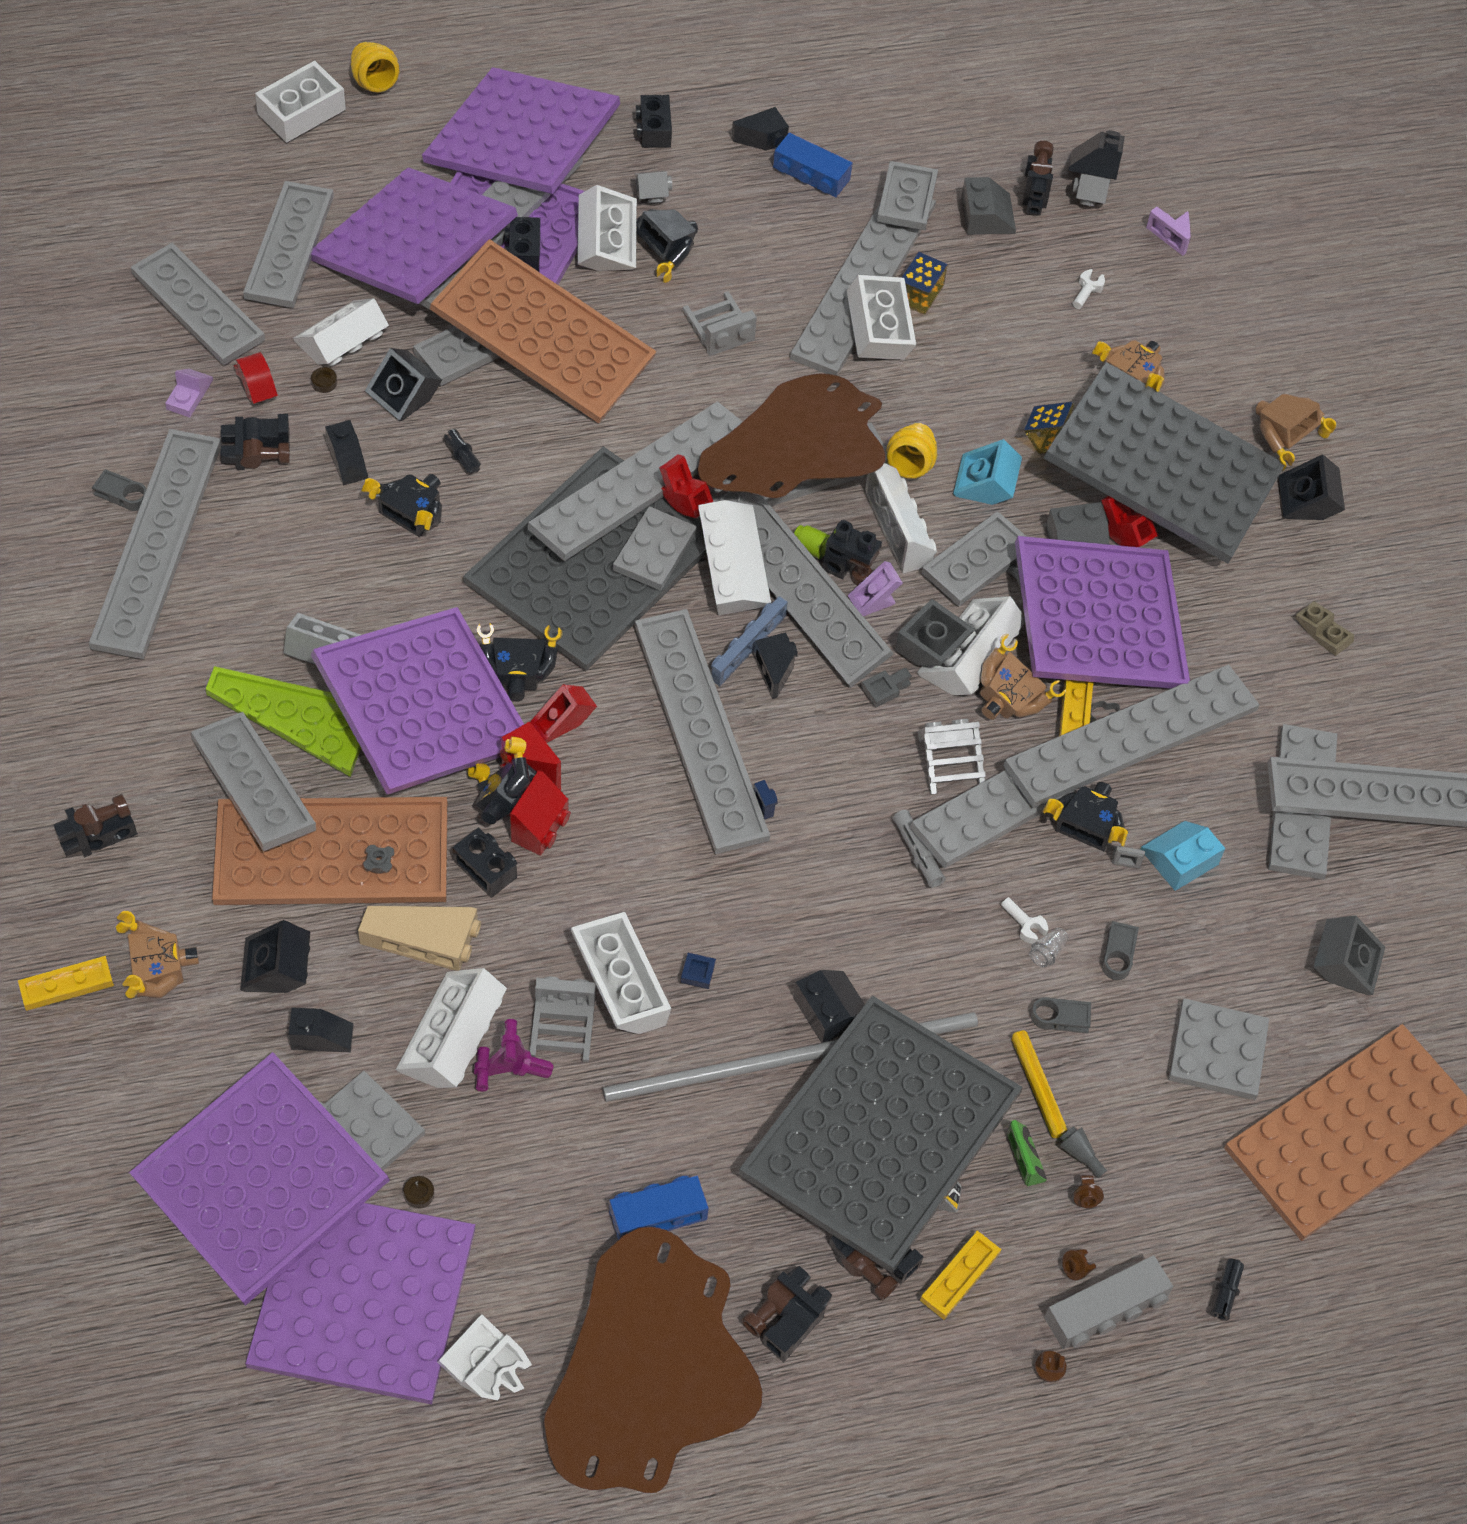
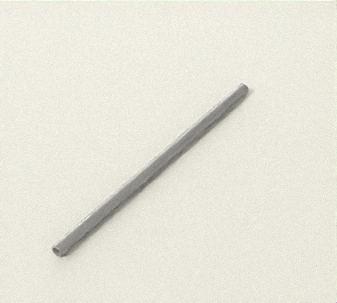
[603,1012,978,1102]

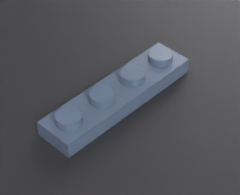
[711,596,788,686]

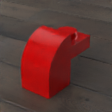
[233,352,278,404]
[659,454,714,518]
[1101,496,1158,547]

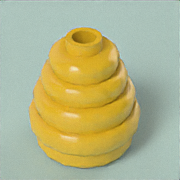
[351,42,400,93]
[886,423,938,479]

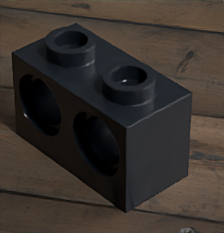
[635,95,672,148]
[504,217,541,272]
[452,827,517,898]

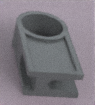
[92,469,147,511]
[1102,921,1139,980]
[1031,997,1091,1033]

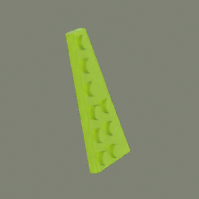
[206,666,361,777]

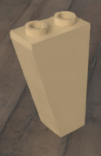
[358,906,481,971]

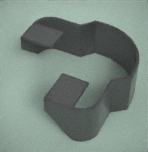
[1090,701,1120,723]

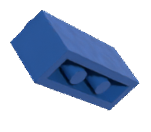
[773,132,853,197]
[609,1175,709,1240]

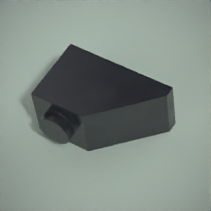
[731,107,789,151]
[325,420,368,486]
[754,632,798,699]
[288,1008,354,1053]

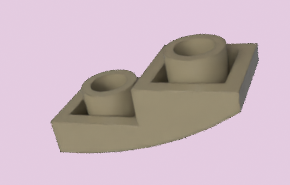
[1296,601,1354,656]

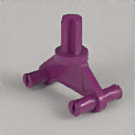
[473,1019,554,1092]

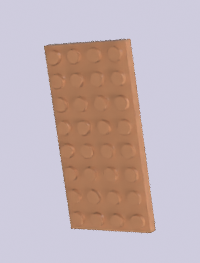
[430,239,656,423]
[212,797,448,905]
[1224,1024,1467,1241]

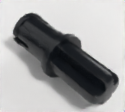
[443,429,481,474]
[1210,1258,1244,1321]

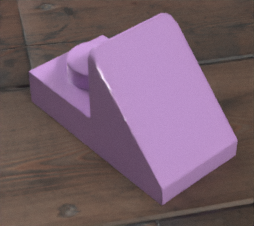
[1146,207,1191,256]
[165,369,213,417]
[848,561,903,616]

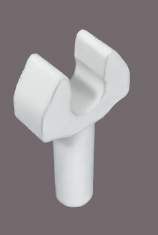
[1073,269,1105,309]
[1001,897,1049,945]

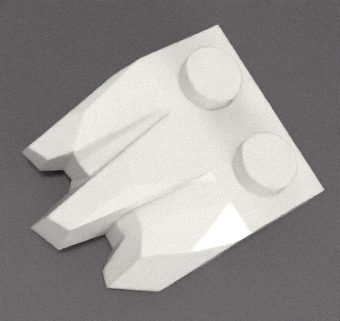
[437,1314,532,1400]

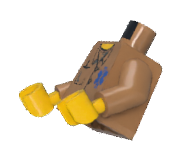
[1092,340,1165,392]
[1256,394,1336,471]
[980,633,1066,720]
[116,911,199,999]

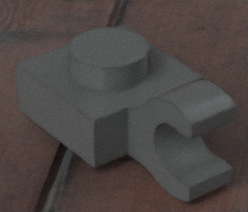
[862,668,912,708]

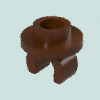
[1073,1175,1104,1208]
[1062,1249,1096,1281]
[1035,1351,1067,1383]

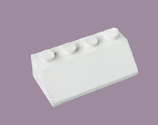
[865,463,937,574]
[698,500,771,615]
[917,596,1025,695]
[571,912,671,1034]
[396,968,507,1088]

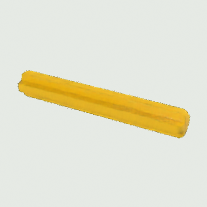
[1011,1030,1068,1139]

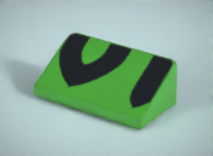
[1007,1120,1047,1187]

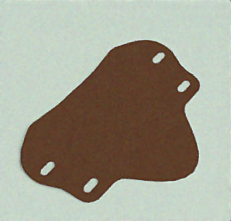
[698,373,886,498]
[544,1227,763,1493]

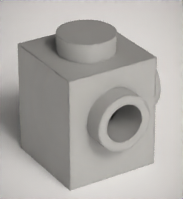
[635,171,672,203]
[1072,173,1110,206]

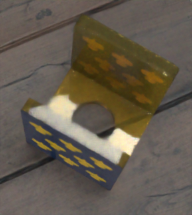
[902,252,948,314]
[1024,402,1074,454]

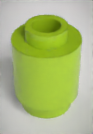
[794,525,830,559]

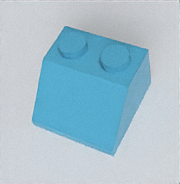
[953,439,1022,505]
[1140,821,1225,891]

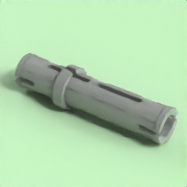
[893,809,946,888]

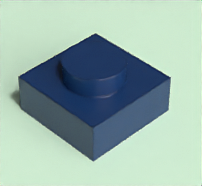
[753,780,778,820]
[681,952,716,989]

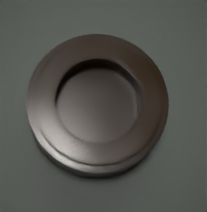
[311,367,337,393]
[403,1176,434,1209]

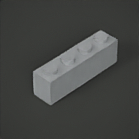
[284,613,361,664]
[1044,1255,1174,1350]

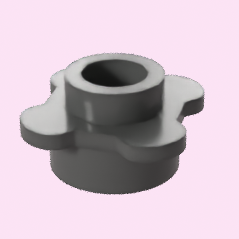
[363,845,395,874]

